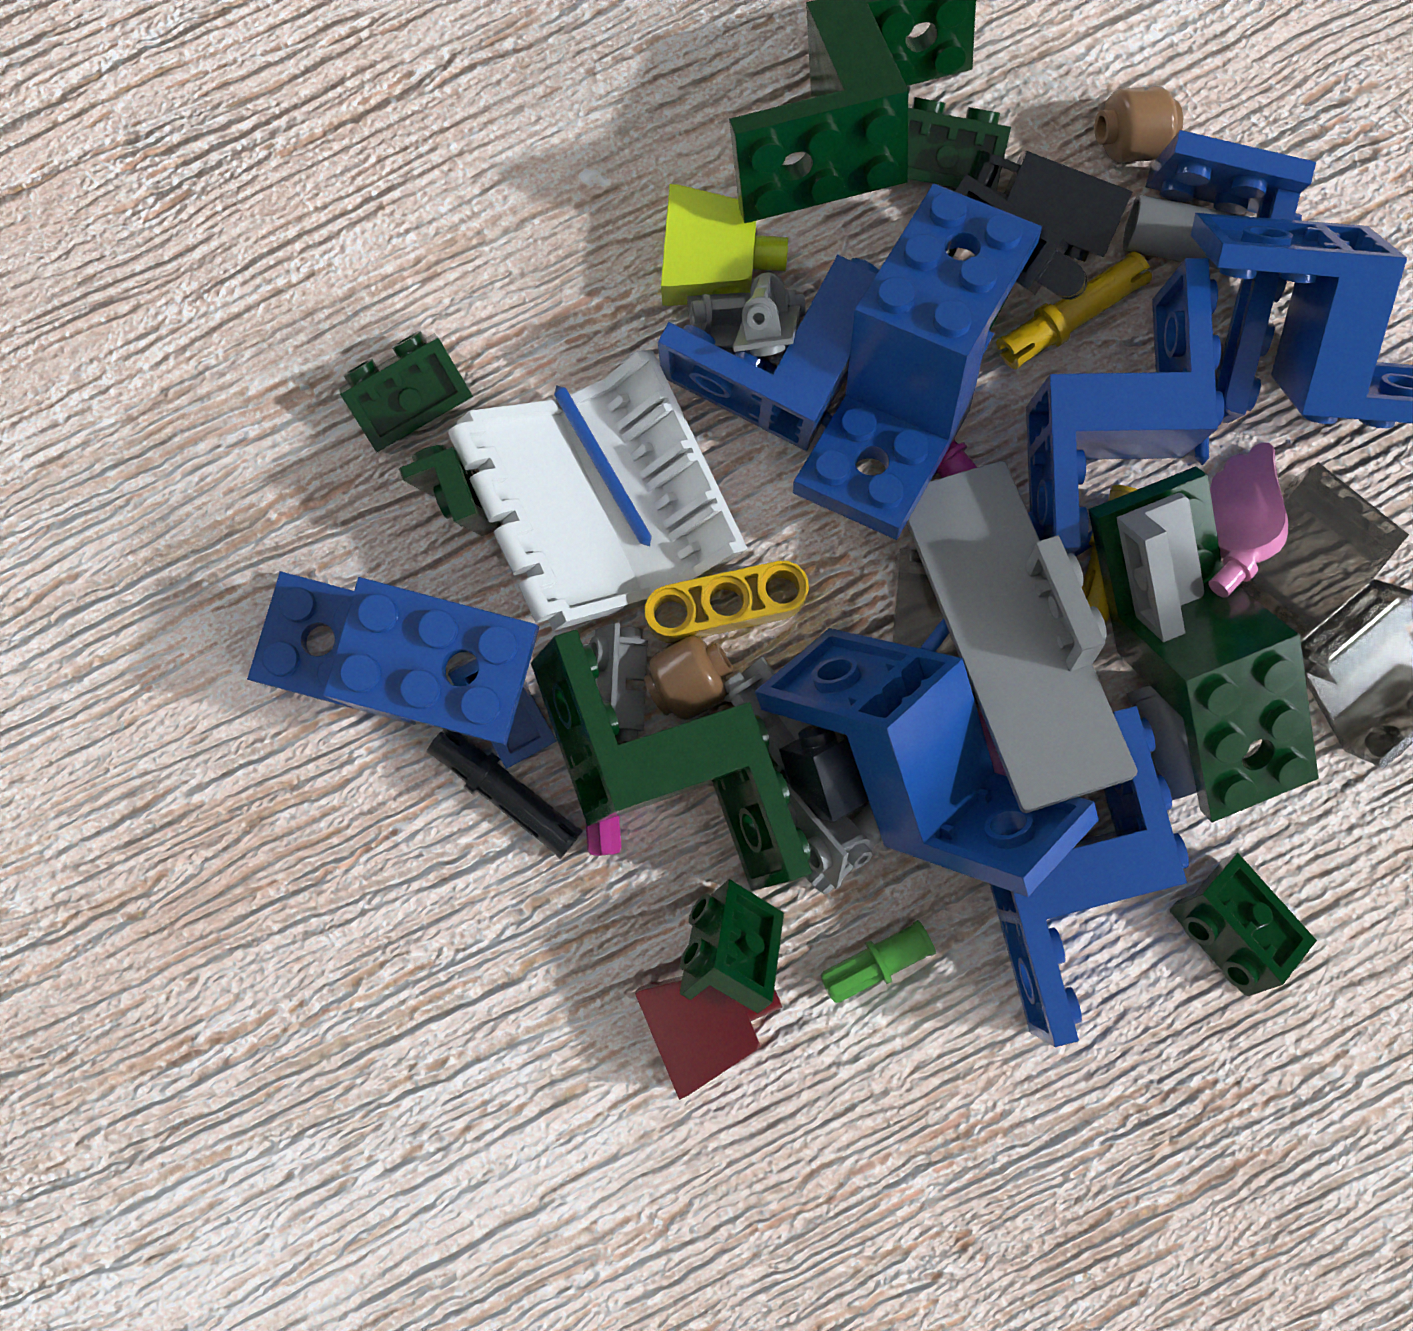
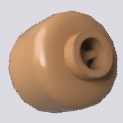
[1094,86,1183,163]
[644,635,733,720]

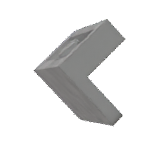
[1116,493,1204,642]

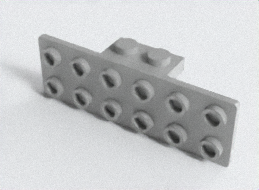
[907,461,1138,813]

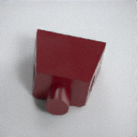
[635,976,783,1100]

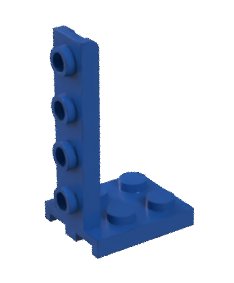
[1145,130,1316,423]

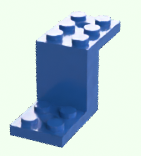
[793,183,1042,540]
[1190,213,1413,428]
[658,254,994,451]
[1026,258,1224,554]
[247,571,539,745]
[755,628,1099,897]
[990,706,1189,1047]

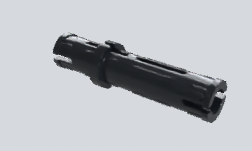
[426,729,584,859]

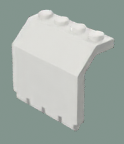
[448,349,748,631]

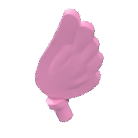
[1209,442,1288,598]

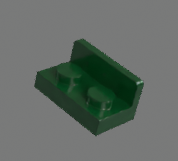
[908,97,1011,191]
[339,331,473,453]
[399,445,502,536]
[1170,852,1317,996]
[679,879,784,1014]

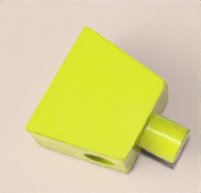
[661,184,789,306]

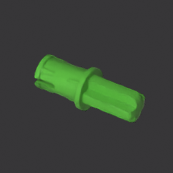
[821,920,936,1003]

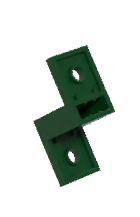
[729,0,976,224]
[1088,466,1319,823]
[531,629,812,891]

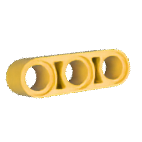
[645,561,809,643]

